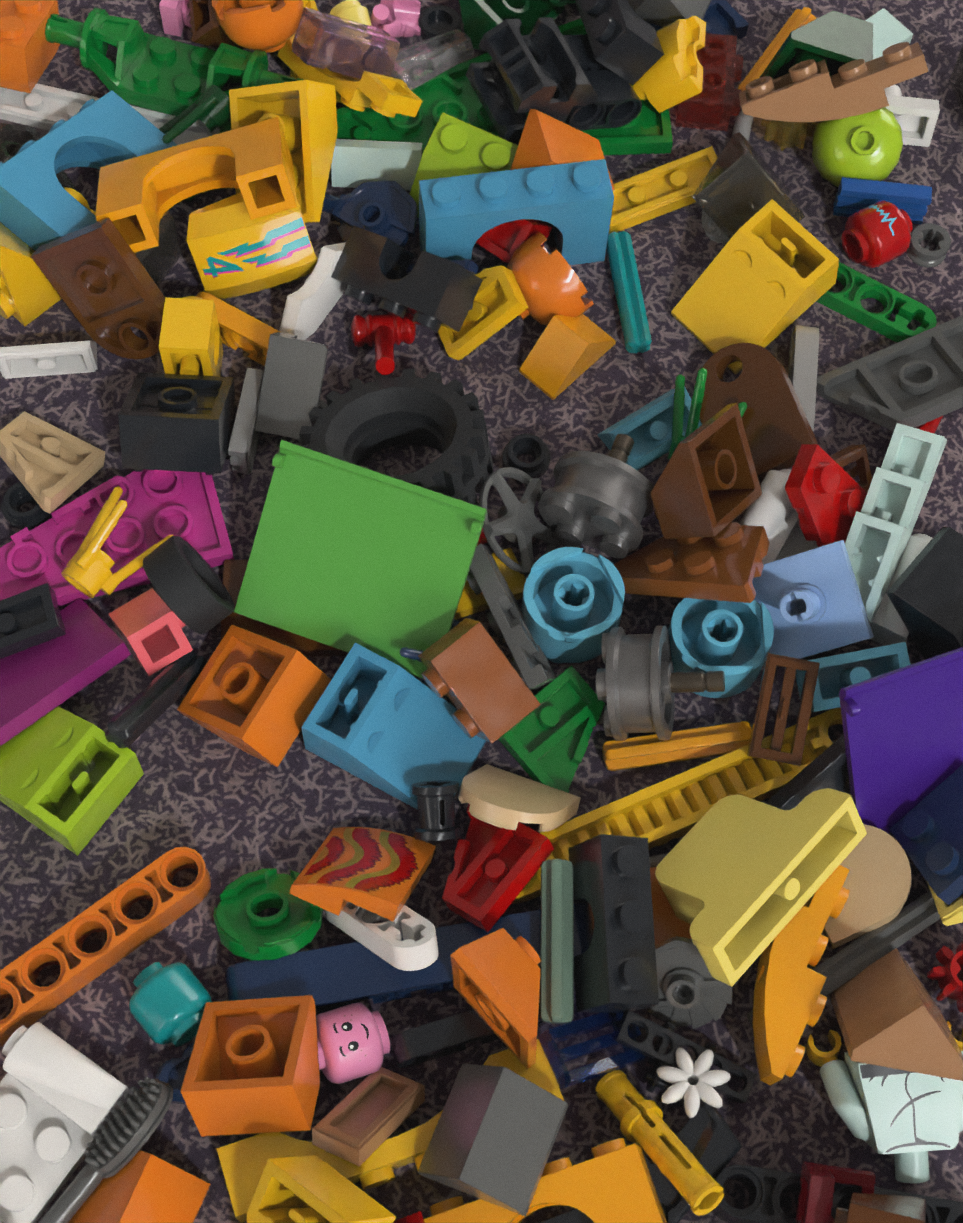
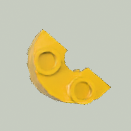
[633,16,706,113]

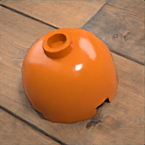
[212,0,304,53]
[507,231,594,326]

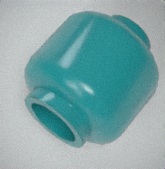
[129,962,212,1047]

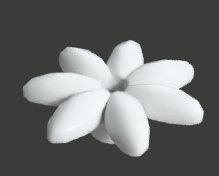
[657,1047,731,1118]

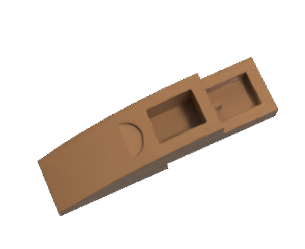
[739,42,929,122]

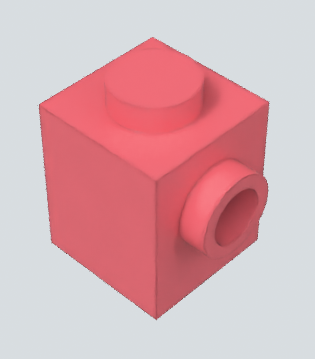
[108,588,193,676]

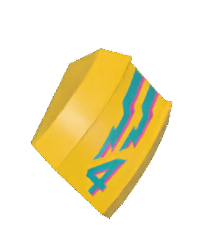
[186,192,318,299]

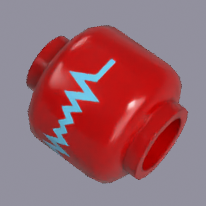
[841,200,913,268]

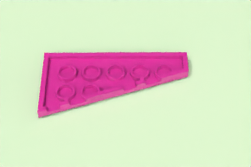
[0,469,234,606]

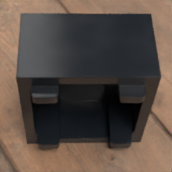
[118,372,236,476]

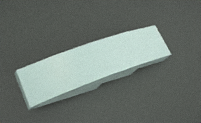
[845,423,947,623]

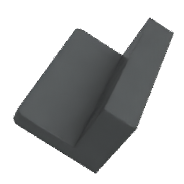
[255,332,328,440]

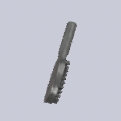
[39,1077,173,1223]

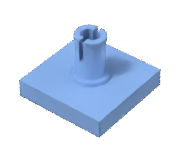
[752,540,874,659]

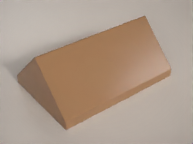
[831,948,963,1081]

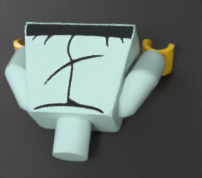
[806,1021,963,1183]

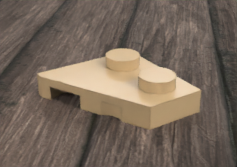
[0,411,105,514]

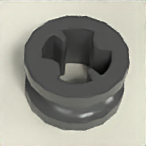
[907,223,951,268]

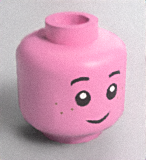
[316,1003,390,1084]

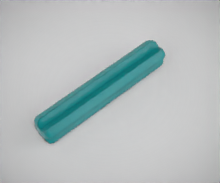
[607,231,652,353]

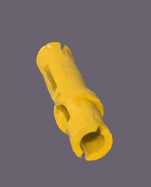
[595,1070,724,1216]

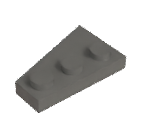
[467,544,557,689]

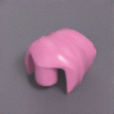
[370,0,421,41]

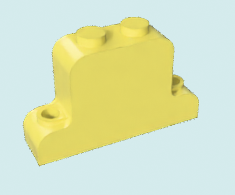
[655,788,867,987]

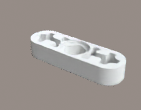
[325,902,439,971]

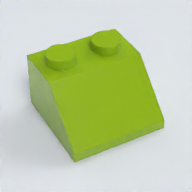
[409,112,518,218]

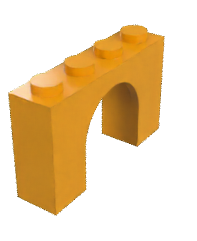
[95,117,297,253]
[424,1138,667,1223]

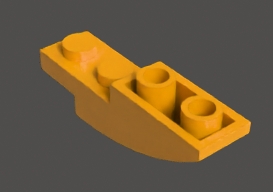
[753,865,850,1086]

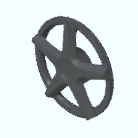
[479,467,561,575]

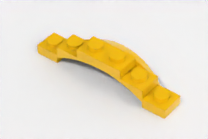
[277,0,422,118]

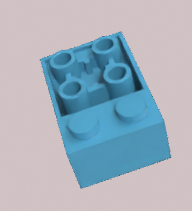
[301,643,486,810]

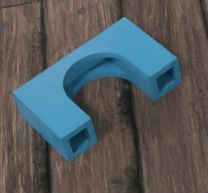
[0,90,177,251]
[419,159,614,265]

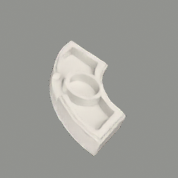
[279,242,347,340]

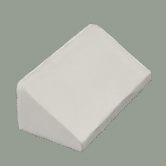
[0,340,97,379]

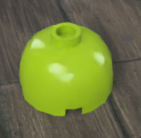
[812,107,903,187]

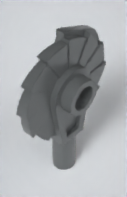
[647,936,738,1029]

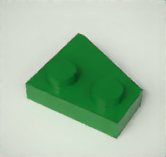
[498,665,605,793]

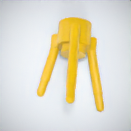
[61,486,173,598]

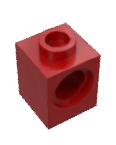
[476,219,553,264]

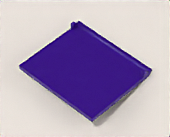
[839,647,963,833]

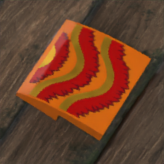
[289,827,436,922]

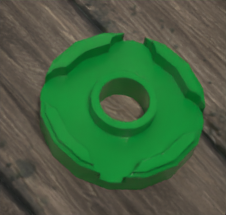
[213,868,323,961]

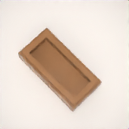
[312,1067,425,1166]

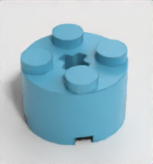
[521,547,625,664]
[668,598,774,698]

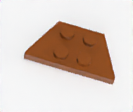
[614,522,770,603]

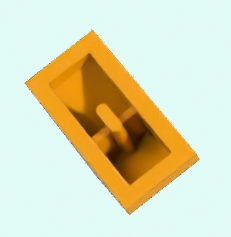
[519,314,616,400]

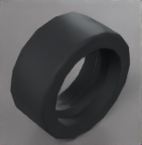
[143,536,235,634]

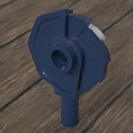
[322,181,418,248]

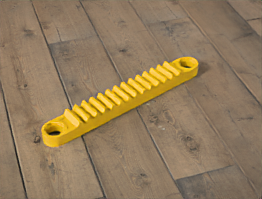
[511,707,843,904]

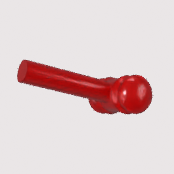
[351,312,416,375]

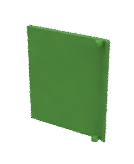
[234,440,487,679]

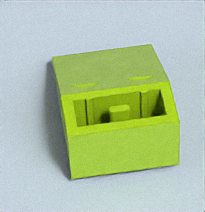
[0,706,144,856]

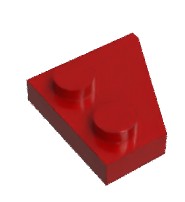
[784,444,867,547]
[442,804,554,932]

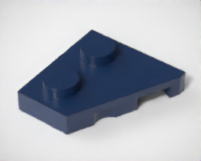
[890,764,963,905]

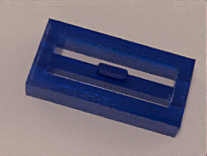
[538,1013,647,1089]

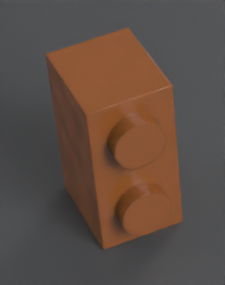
[418,618,540,744]

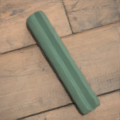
[540,859,574,1024]

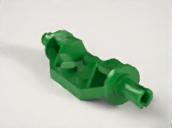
[45,8,303,116]

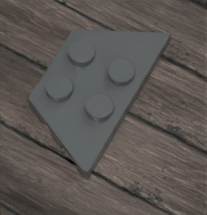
[816,315,963,432]

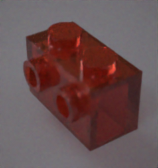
[675,33,743,131]

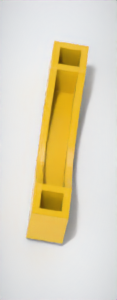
[217,1038,564,1223]

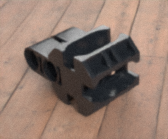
[466,17,642,145]

